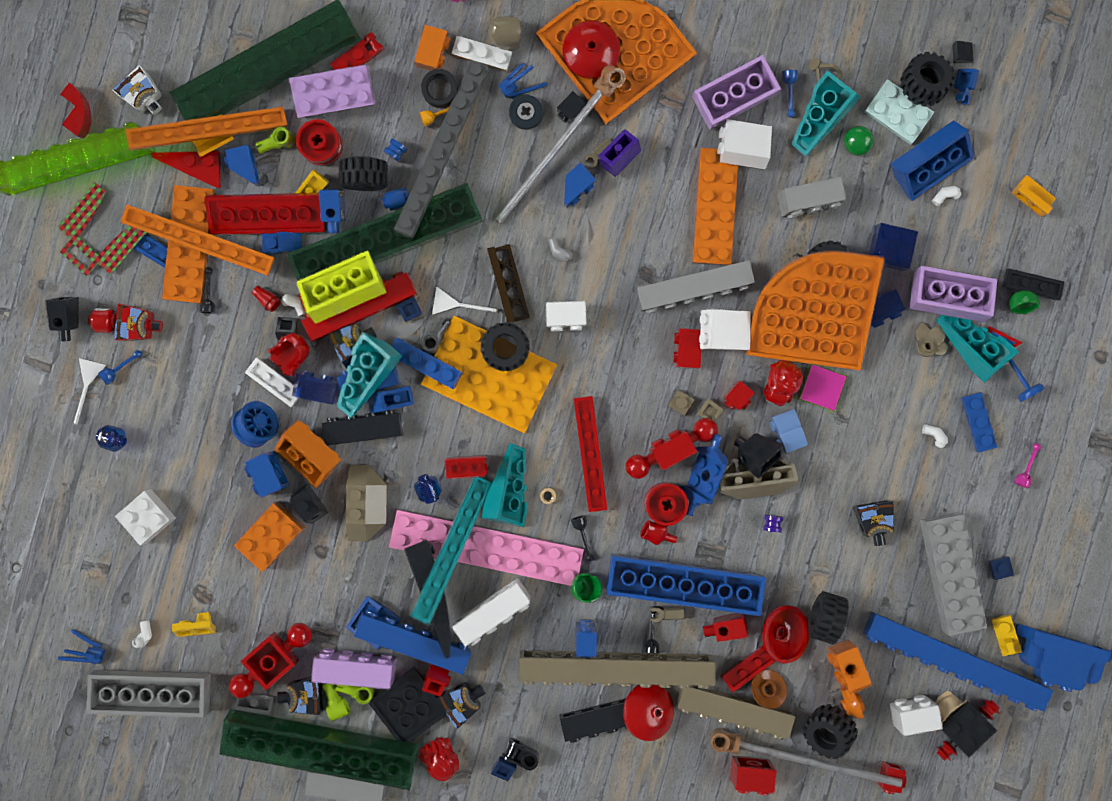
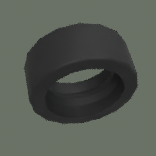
[421,69,458,108]

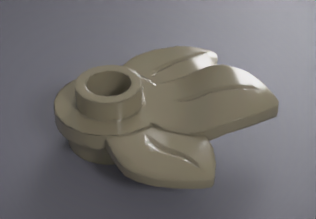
[915,322,949,357]

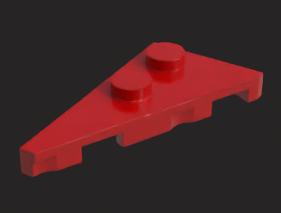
[151,151,221,189]

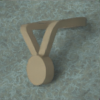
[809,58,843,81]

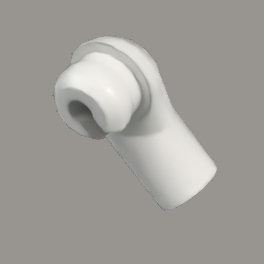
[281,294,307,317]
[132,620,152,648]

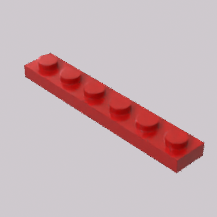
[573,396,608,512]

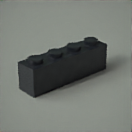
[322,410,403,446]
[560,698,627,743]

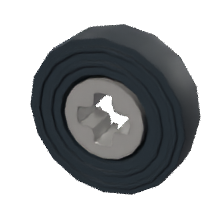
[509,94,543,130]

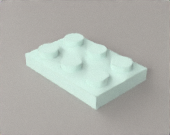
[864,79,934,145]

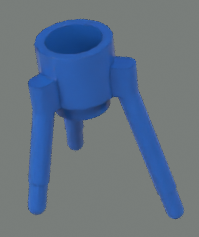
[498,63,548,99]
[58,629,105,665]

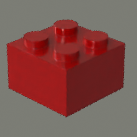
[730,756,777,796]

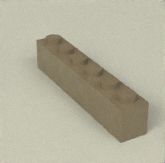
[676,685,796,740]

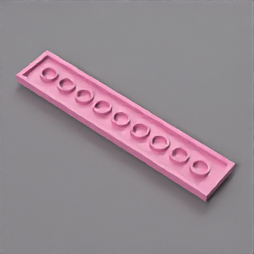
[389,509,584,586]

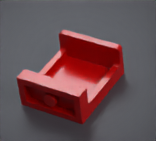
[445,455,488,479]

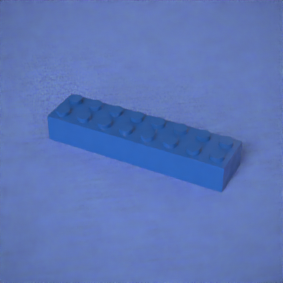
[606,553,766,616]

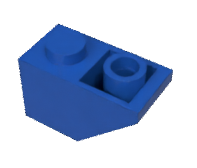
[564,162,596,208]

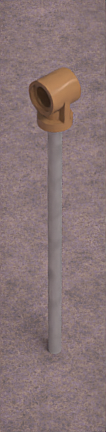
[496,65,626,223]
[710,728,902,787]

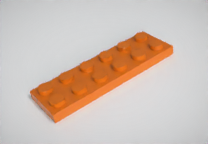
[692,148,738,265]
[162,185,215,304]

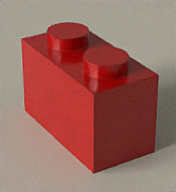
[673,328,702,369]

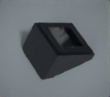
[952,41,973,63]
[275,317,298,341]

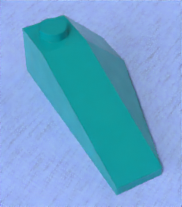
[792,70,861,156]
[936,315,1019,383]
[337,333,402,418]
[482,443,528,527]

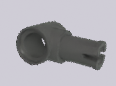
[422,318,451,355]

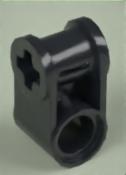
[501,738,539,771]

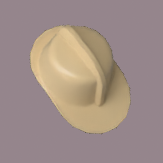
[934,691,968,733]

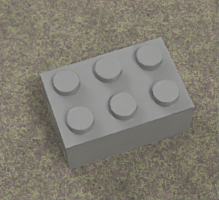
[777,177,846,219]

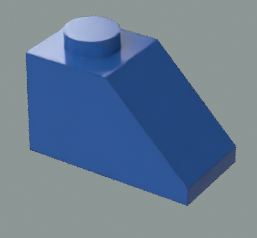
[224,145,261,186]
[368,386,414,413]

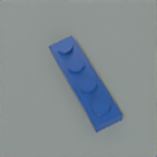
[392,337,463,389]

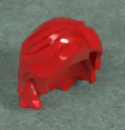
[268,333,309,376]
[768,360,803,396]
[418,737,460,781]

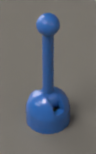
[782,70,798,118]
[98,350,142,385]

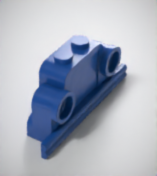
[1015,624,1112,692]

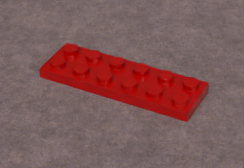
[204,193,326,235]

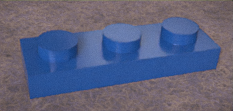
[961,392,997,452]

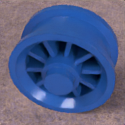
[231,401,279,448]

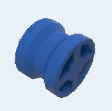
[383,138,407,162]

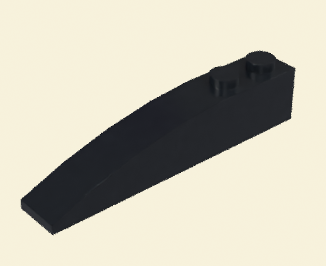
[404,540,450,659]

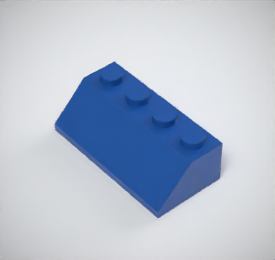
[890,120,975,201]

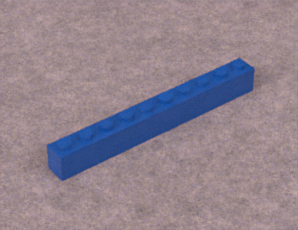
[863,611,1053,712]

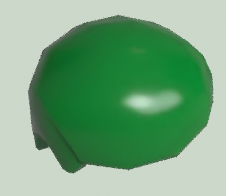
[844,126,874,156]
[1009,290,1040,314]
[571,573,602,603]

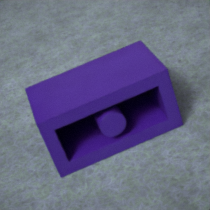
[598,129,642,177]

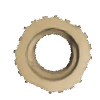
[539,487,556,505]

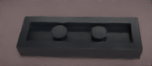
[1002,269,1065,301]

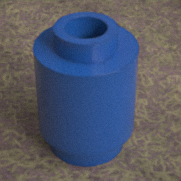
[382,187,409,211]

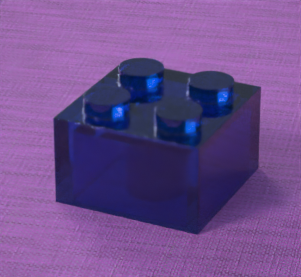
[868,223,919,271]

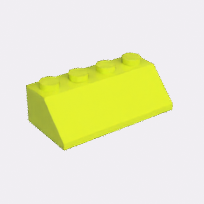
[297,251,387,324]

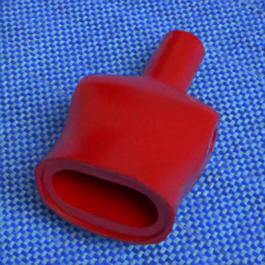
[640,520,677,545]

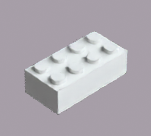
[452,578,531,646]

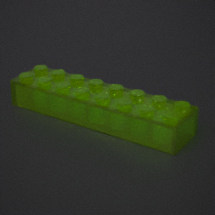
[0,122,155,196]

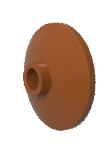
[751,670,787,709]

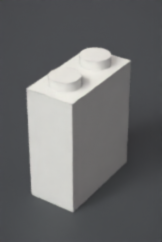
[717,119,772,169]
[699,309,751,351]

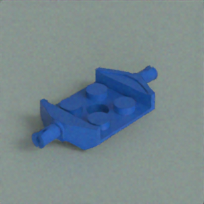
[680,434,728,516]

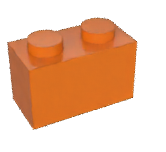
[414,25,451,71]

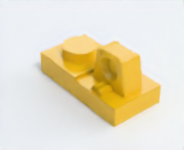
[295,169,329,193]
[172,612,216,637]
[991,614,1022,656]

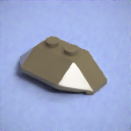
[720,458,799,500]
[346,465,387,541]

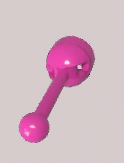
[1014,443,1041,489]

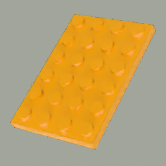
[421,316,557,434]

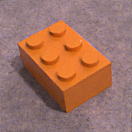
[274,420,341,488]
[234,501,306,572]

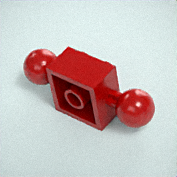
[625,418,718,479]
[229,623,312,698]

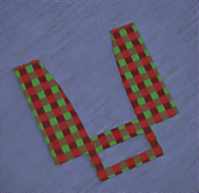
[58,182,147,276]

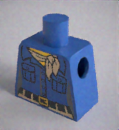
[319,190,345,233]

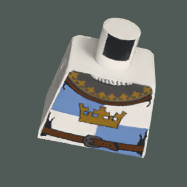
[113,65,162,115]

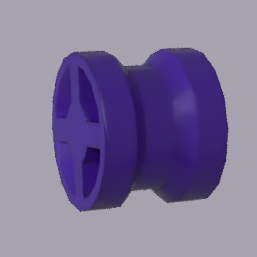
[763,514,784,533]

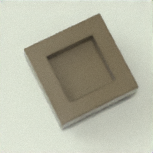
[667,390,694,416]
[696,398,724,421]

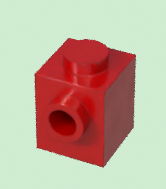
[723,380,754,411]
[422,664,451,697]
[878,761,907,795]

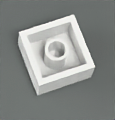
[546,301,586,332]
[115,489,176,545]
[890,695,943,736]

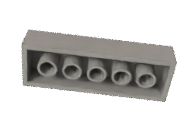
[920,512,987,636]
[86,670,211,717]

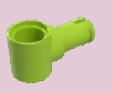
[256,127,296,154]
[322,683,351,722]
[335,684,375,704]

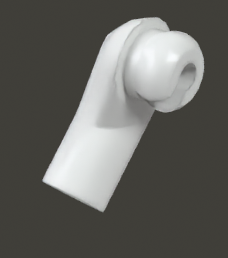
[932,186,961,206]
[922,424,948,448]

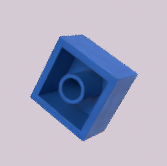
[244,451,290,498]

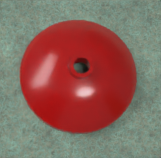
[563,20,620,79]
[762,605,809,664]
[623,684,674,741]

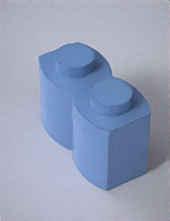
[769,409,808,453]

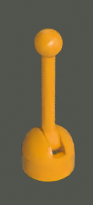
[419,108,449,127]

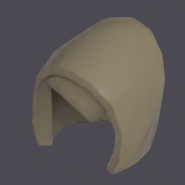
[488,16,521,51]

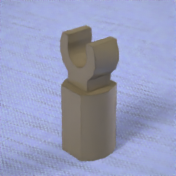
[583,137,612,170]
[650,606,684,622]

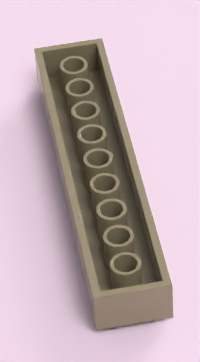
[519,650,716,689]

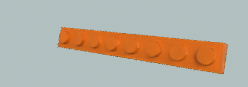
[125,107,287,151]
[120,204,275,276]

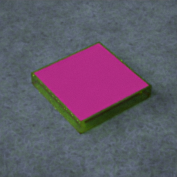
[798,364,848,412]

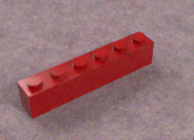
[301,271,418,342]

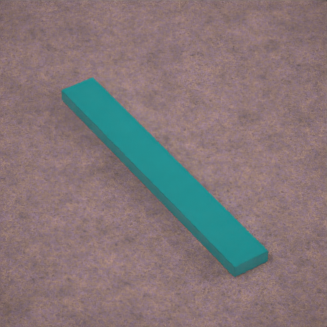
[410,477,492,625]

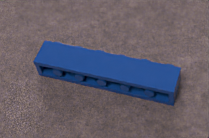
[354,610,471,675]

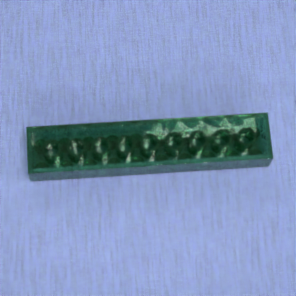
[169,0,361,121]
[287,182,483,281]
[219,709,419,790]

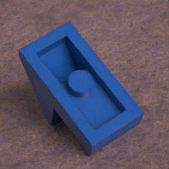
[262,231,302,254]

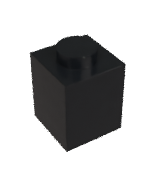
[557,91,586,124]

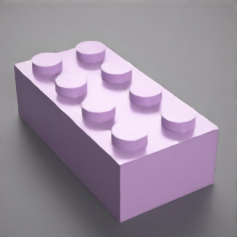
[692,55,781,130]
[289,65,376,118]
[909,266,997,322]
[312,648,397,689]

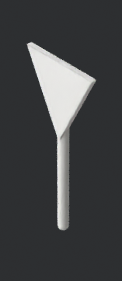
[432,287,498,315]
[74,358,107,424]

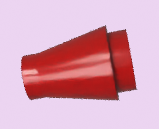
[252,285,281,312]

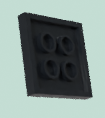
[368,666,447,748]

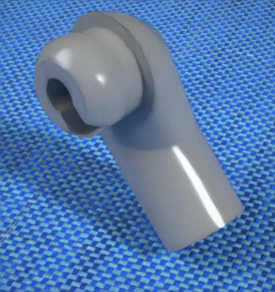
[548,238,573,262]

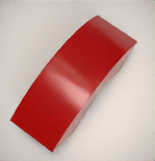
[60,82,92,140]

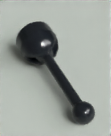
[199,267,215,314]
[571,515,594,561]
[644,606,660,654]

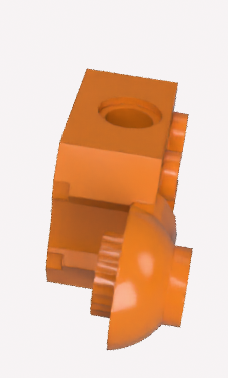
[827,640,872,719]

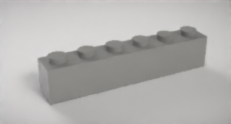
[636,260,755,314]

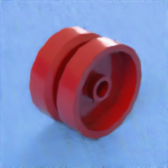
[296,119,343,166]
[644,482,688,526]

